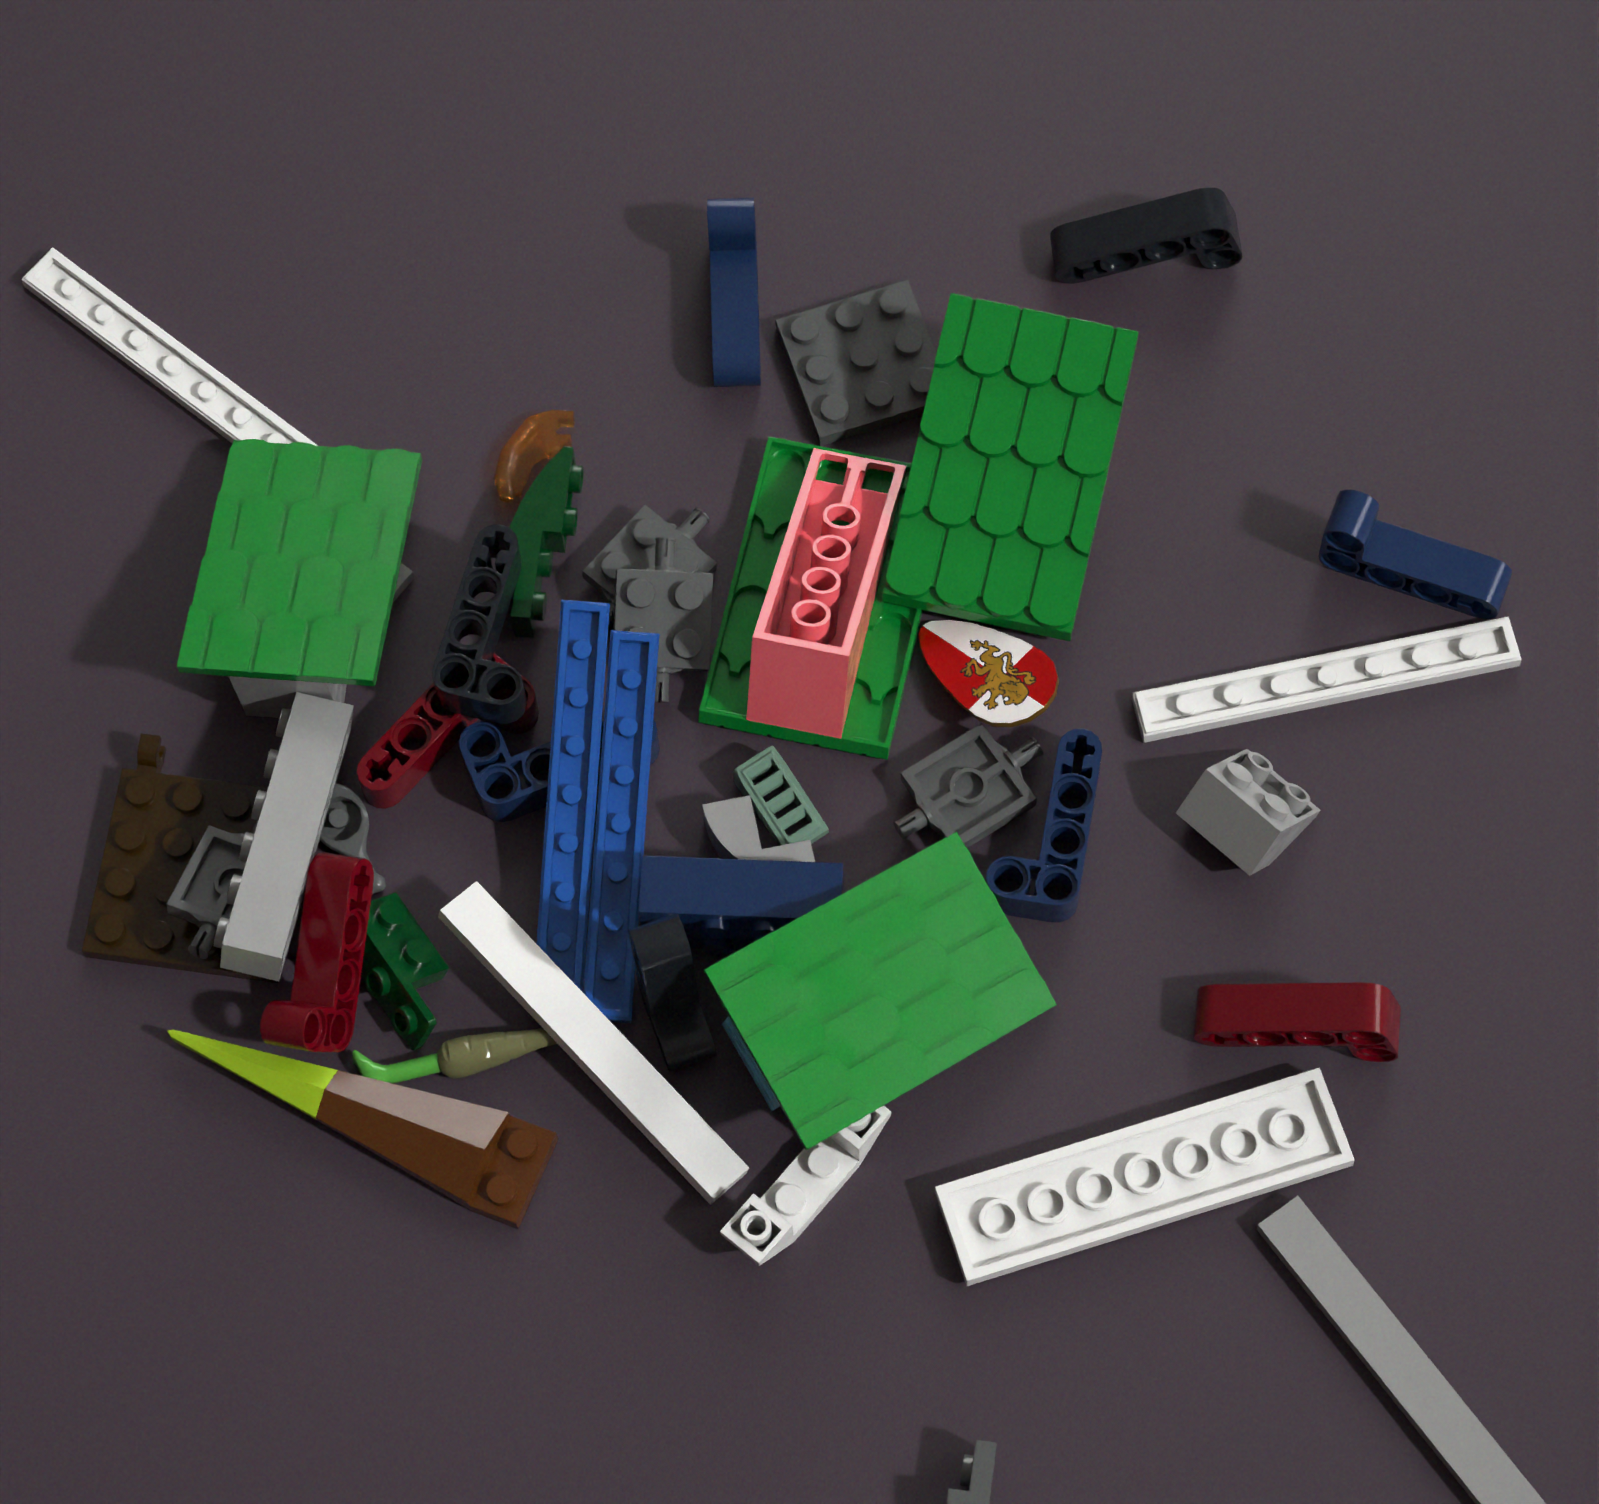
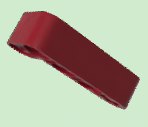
[357,653,539,809]
[260,852,374,1052]
[1194,982,1401,1062]

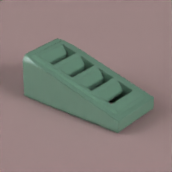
[733,746,829,846]

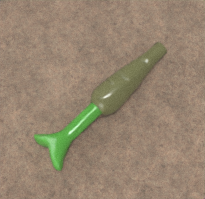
[352,1028,558,1084]

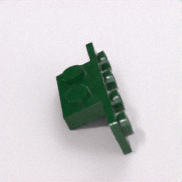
[361,892,449,1050]

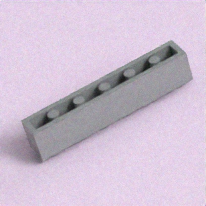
[214,692,354,982]

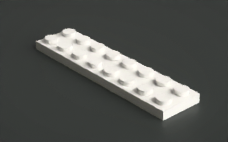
[935,1067,1355,1286]

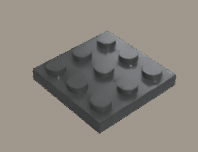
[776,280,936,446]

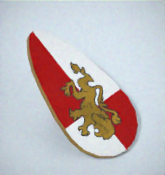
[919,620,1059,727]

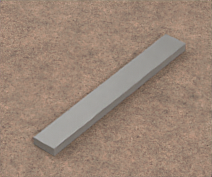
[1256,1195,1546,1504]

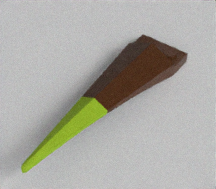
[167,1029,559,1229]

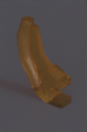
[494,410,575,503]

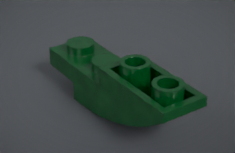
[509,446,584,638]

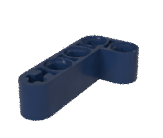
[707,197,761,387]
[1318,490,1512,619]
[459,719,660,822]
[986,728,1102,923]

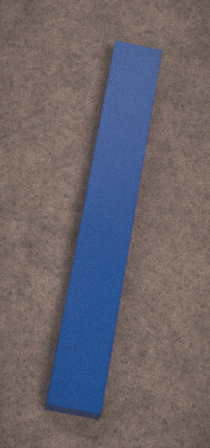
[536,600,610,992]
[583,630,660,1023]

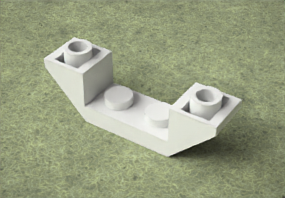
[720,1106,891,1266]

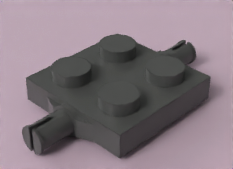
[582,504,717,629]
[613,537,713,703]
[893,723,1043,848]
[167,820,258,959]

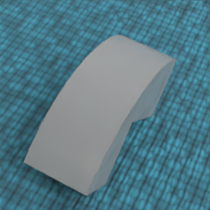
[702,795,815,862]

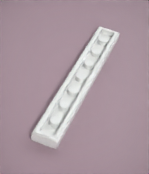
[21,247,318,446]
[1132,616,1522,743]
[438,881,749,1205]

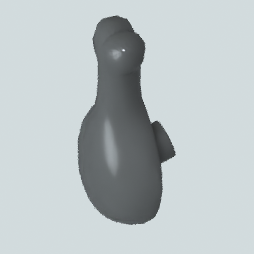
[320,784,386,896]

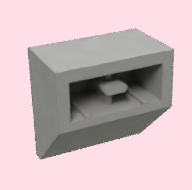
[1176,749,1321,876]

